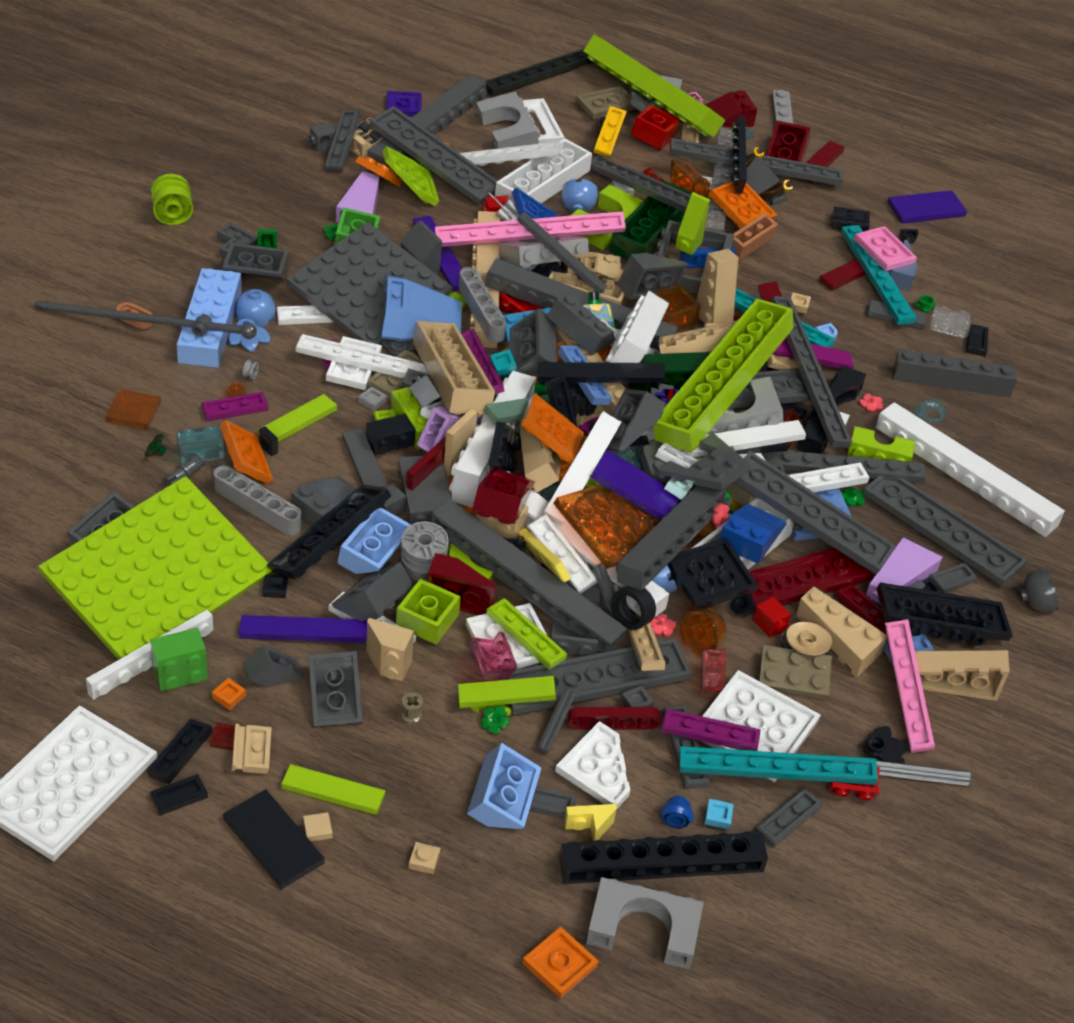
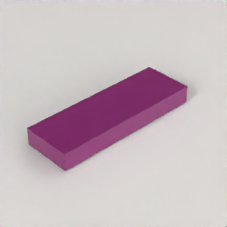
[201,392,268,422]

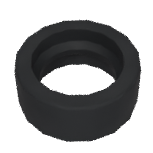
[611,586,656,630]

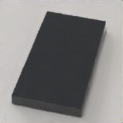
[223,789,325,890]

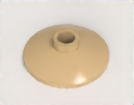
[786,622,832,656]

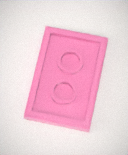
[854,226,917,271]

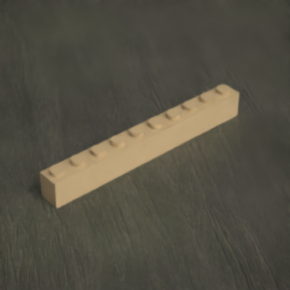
[470,211,500,348]

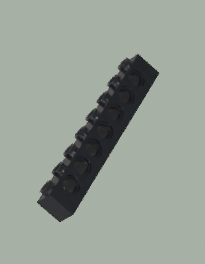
[559,831,768,884]

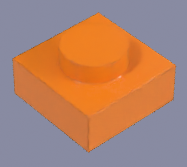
[211,678,246,710]

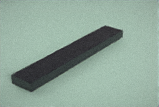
[537,362,665,383]

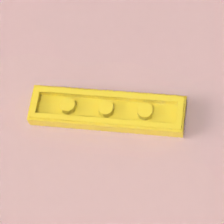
[519,528,571,583]

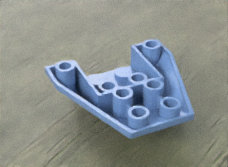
[381,274,462,341]

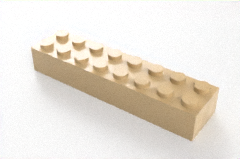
[413,321,495,416]

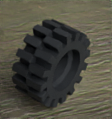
[567,382,597,416]

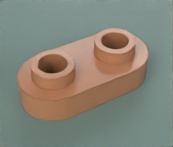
[116,302,153,329]

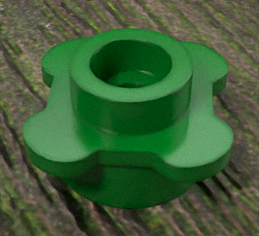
[914,295,937,313]

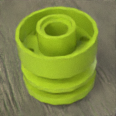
[150,174,193,225]

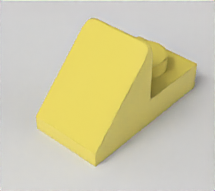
[564,804,617,841]

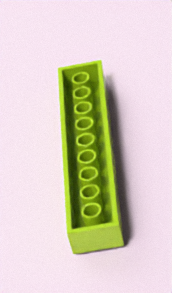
[583,34,725,137]
[653,299,794,453]

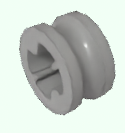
[242,360,259,380]

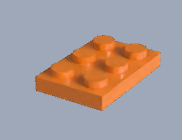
[220,420,273,484]

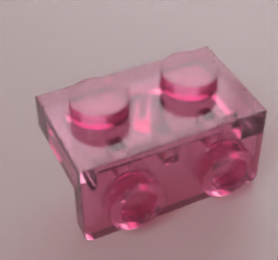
[469,632,517,681]

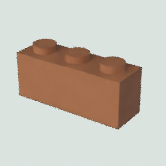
[733,213,778,262]

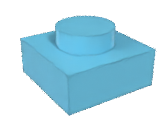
[705,799,734,830]

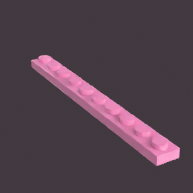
[435,212,626,247]

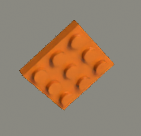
[708,181,777,229]
[521,393,584,464]

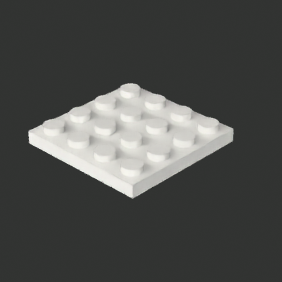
[701,670,821,782]

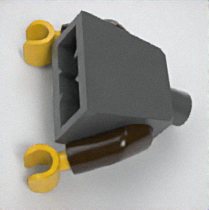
[746,147,793,199]

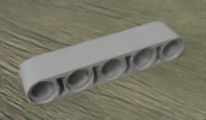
[459,267,506,343]
[213,465,301,535]

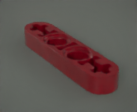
[567,707,661,730]

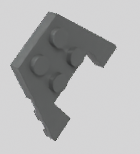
[657,433,749,490]

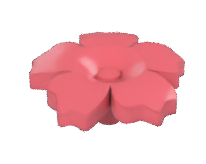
[860,394,884,412]
[713,503,730,529]
[650,613,676,637]

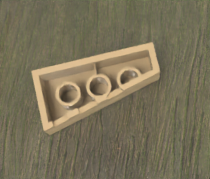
[694,249,738,324]
[548,271,628,307]
[659,320,738,354]
[519,425,562,492]
[796,587,887,678]
[915,650,1010,701]

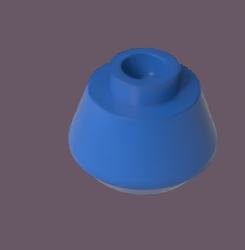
[660,796,694,828]

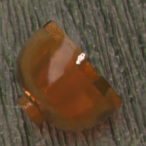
[680,608,727,655]

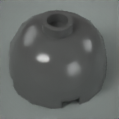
[1020,567,1058,613]

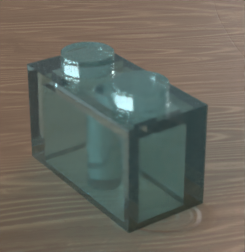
[176,425,224,464]

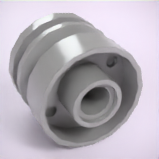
[400,521,449,581]

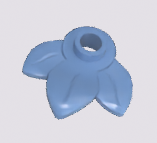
[229,318,270,353]

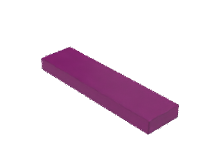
[661,708,761,751]

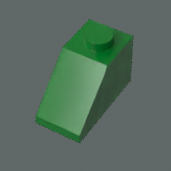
[257,229,277,249]

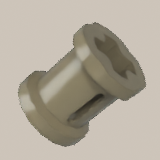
[401,692,423,724]

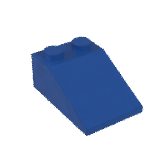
[720,504,787,564]

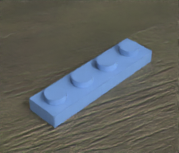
[558,345,612,405]

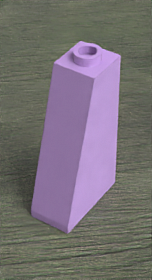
[336,171,379,223]
[417,407,483,452]
[866,538,943,606]

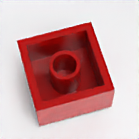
[631,105,681,150]

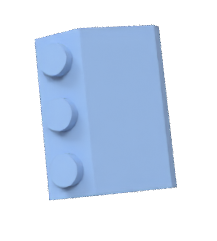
[337,508,411,574]
[467,743,541,829]

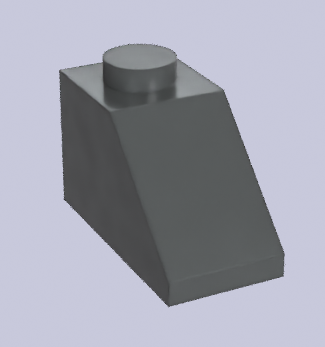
[244,645,303,687]

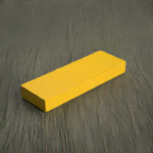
[593,106,626,158]

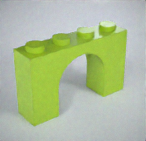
[570,185,643,250]

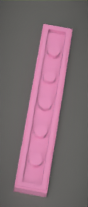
[885,619,935,753]

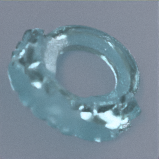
[915,399,946,423]

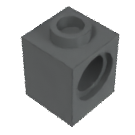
[308,122,336,151]

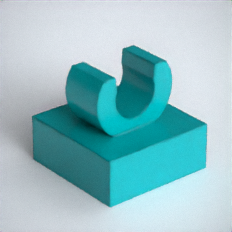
[490,349,517,377]

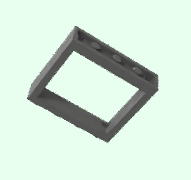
[654,220,735,295]

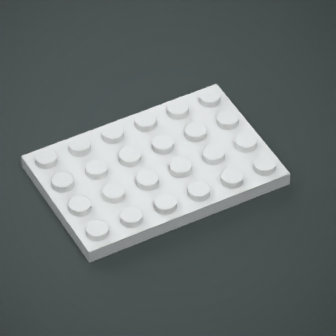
[0,705,157,861]

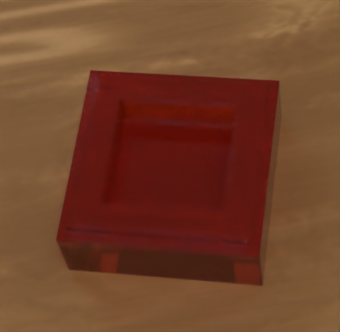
[210,722,235,750]

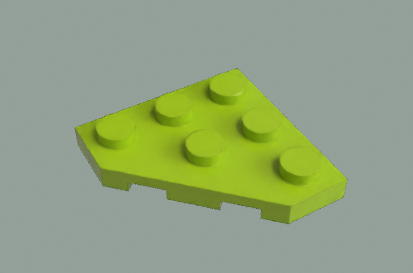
[382,146,439,206]

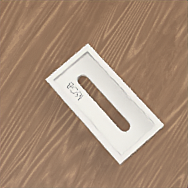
[523,98,564,144]

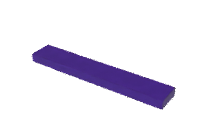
[413,216,462,292]
[239,615,382,643]

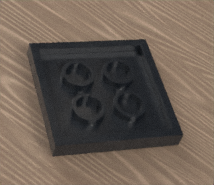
[667,538,758,611]

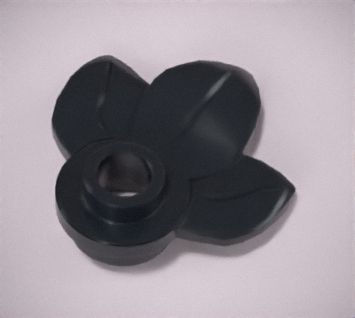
[863,726,909,764]

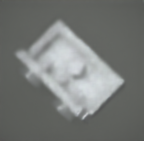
[929,306,973,338]

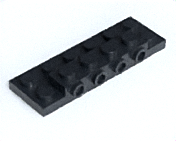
[267,484,391,579]
[876,582,1013,646]

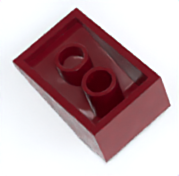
[705,90,757,130]
[766,120,811,162]
[472,468,535,524]
[427,553,496,615]

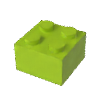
[396,579,461,645]

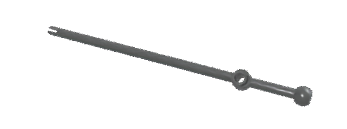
[34,301,257,339]

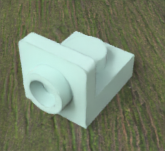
[664,465,695,500]

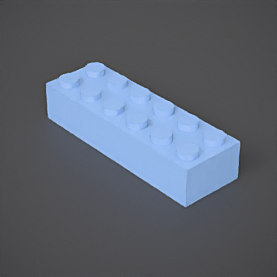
[177,268,242,368]

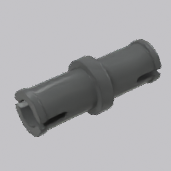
[163,454,205,486]

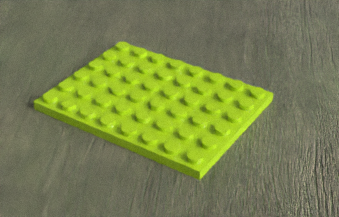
[38,476,273,660]

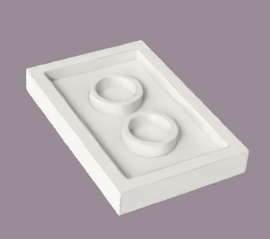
[326,336,382,390]

